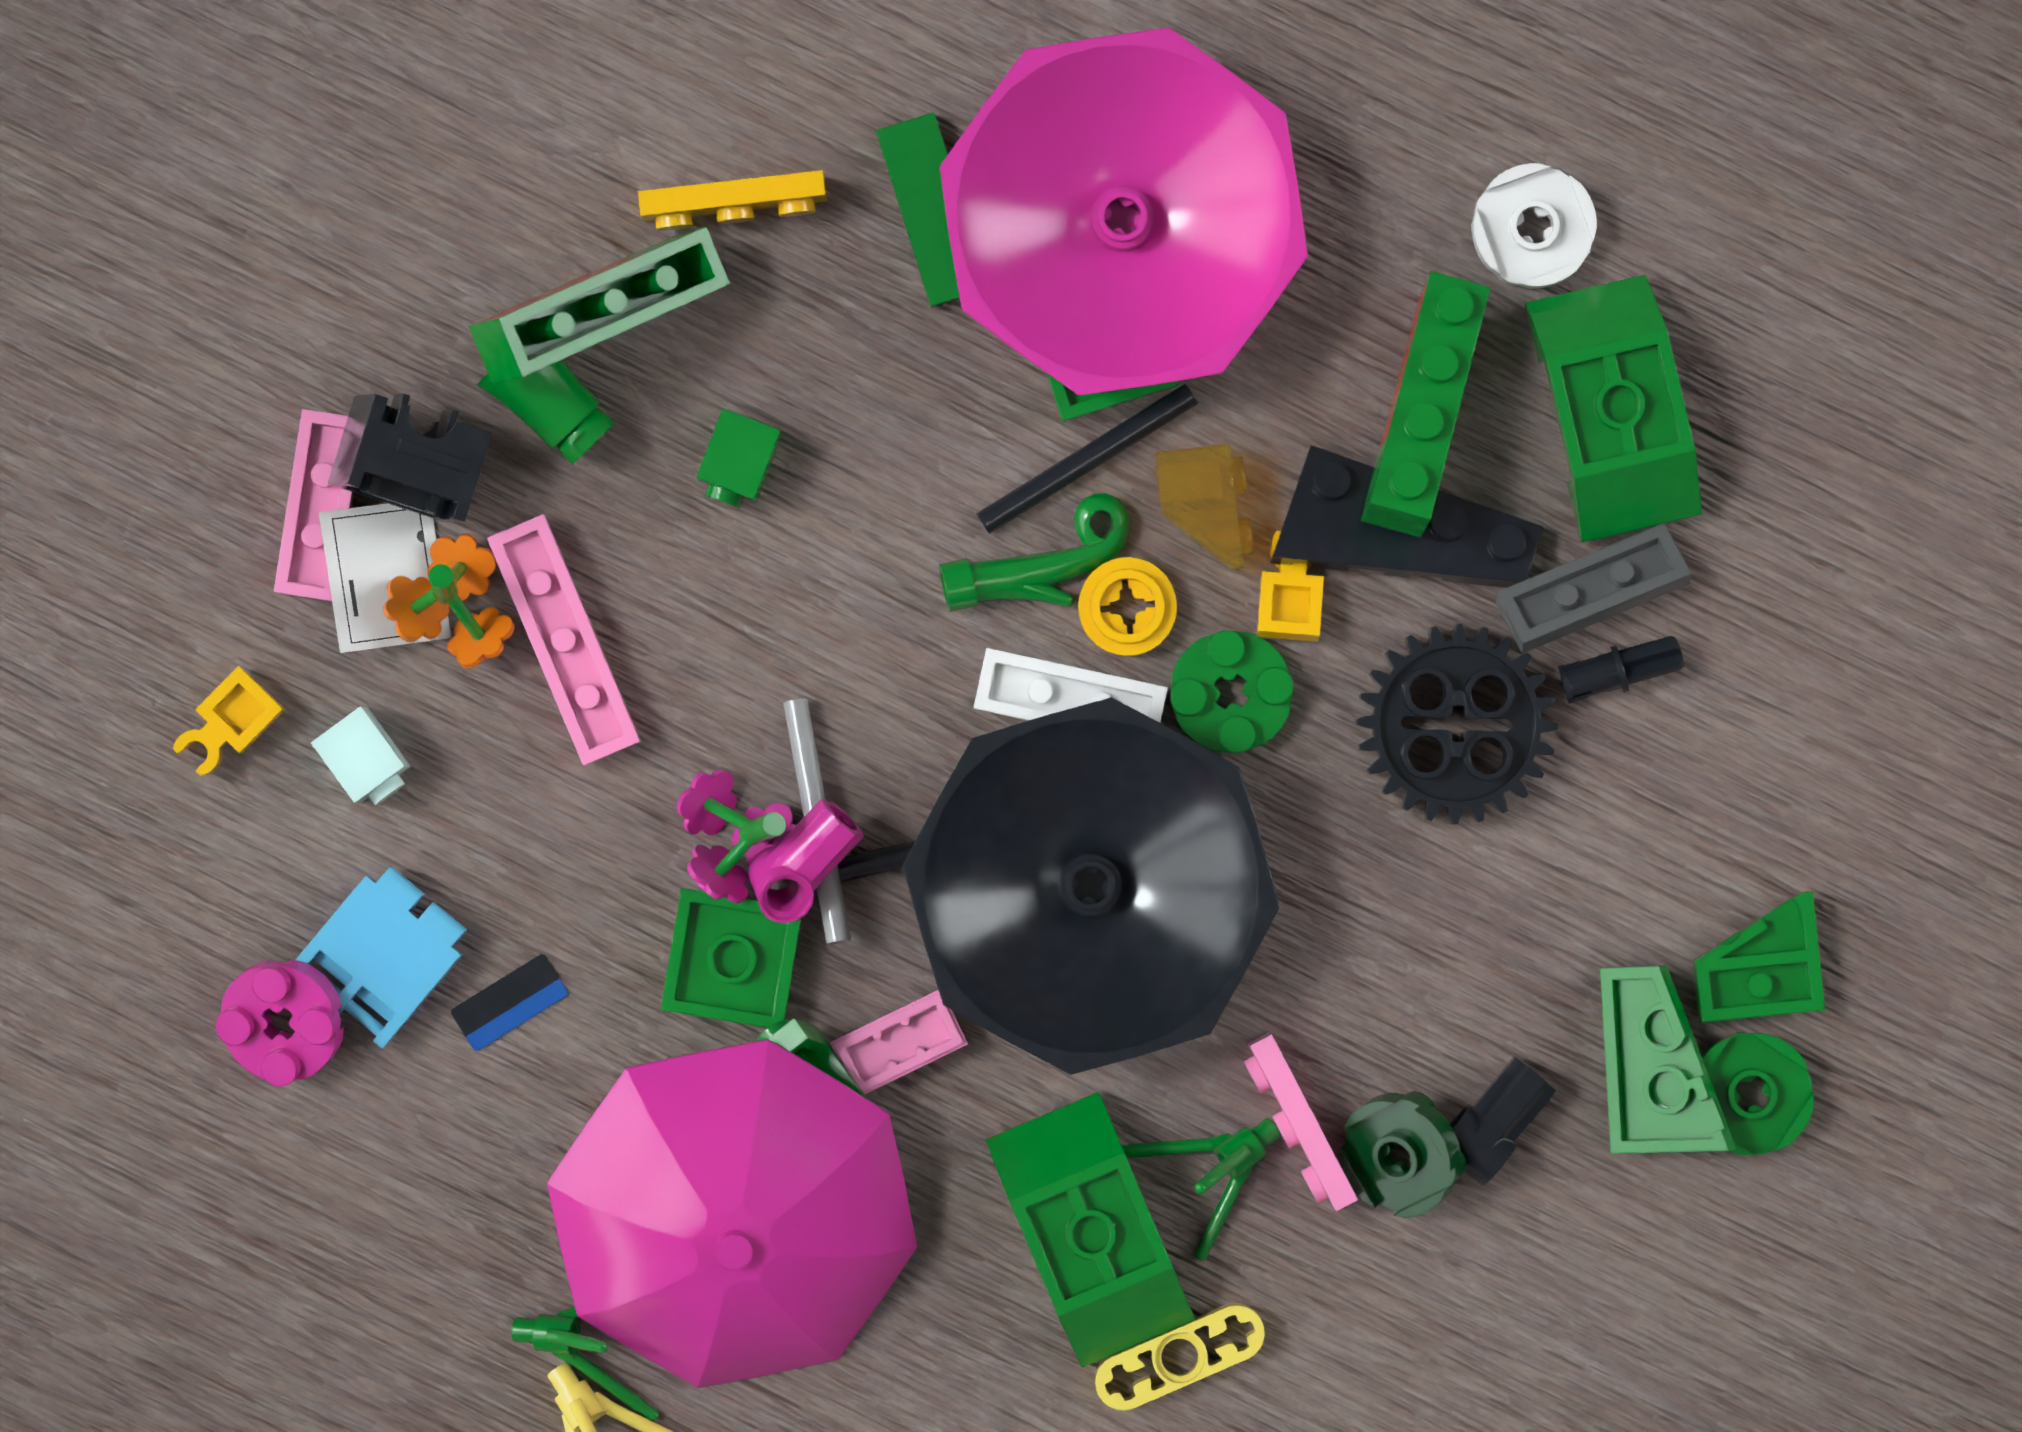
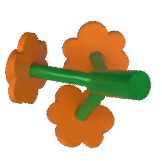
[383,533,515,668]

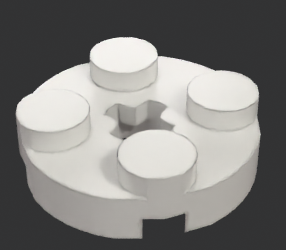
[1471,163,1597,289]

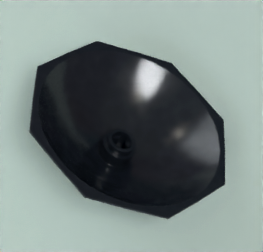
[902,697,1280,1075]

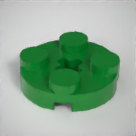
[1170,630,1293,753]
[1701,1032,1814,1155]

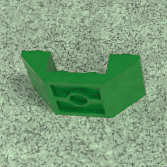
[1524,274,1702,543]
[985,1091,1195,1368]

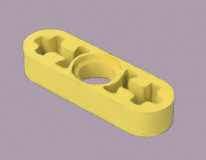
[1095,1303,1265,1411]

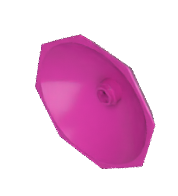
[940,27,1308,395]
[547,1039,917,1388]

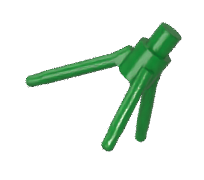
[1122,1118,1282,1261]
[511,1307,659,1421]

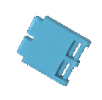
[295,866,467,1049]

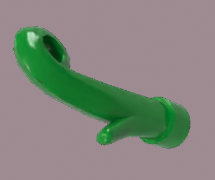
[939,493,1131,612]

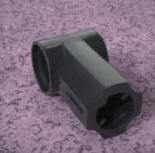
[1450,1057,1556,1186]

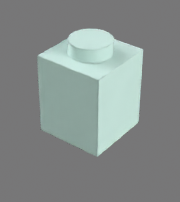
[311,706,411,806]

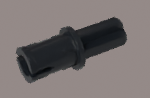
[1558,636,1684,704]

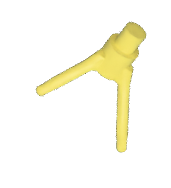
[547,1363,674,1432]

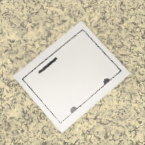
[319,504,451,653]

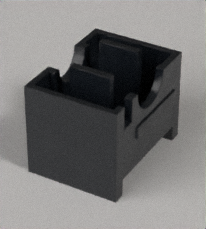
[328,393,492,522]

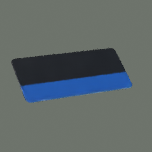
[451,954,568,1051]

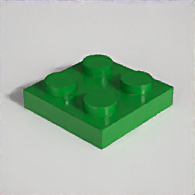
[660,887,802,1028]

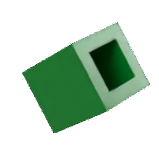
[696,408,783,509]

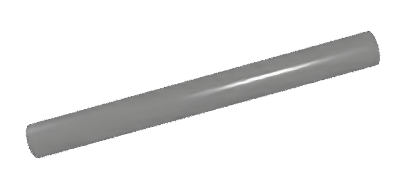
[783,698,851,945]

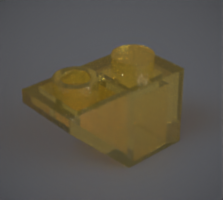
[1154,444,1253,571]

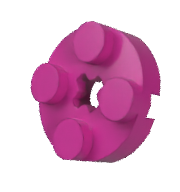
[215,959,344,1087]

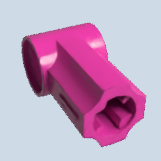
[748,798,864,923]

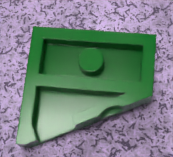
[1693,891,1825,1022]

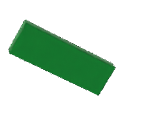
[875,112,960,308]

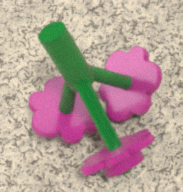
[677,769,796,903]

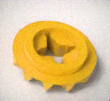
[1078,557,1177,656]

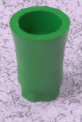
[477,360,615,465]

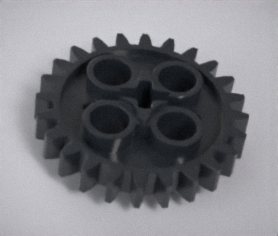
[1355,624,1558,824]

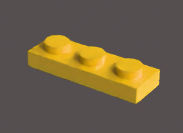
[638,170,828,231]

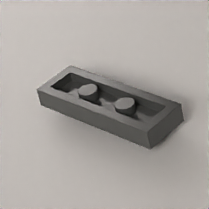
[1495,523,1692,654]

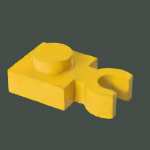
[1257,531,1324,642]
[173,666,286,776]

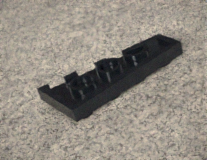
[1270,445,1544,588]

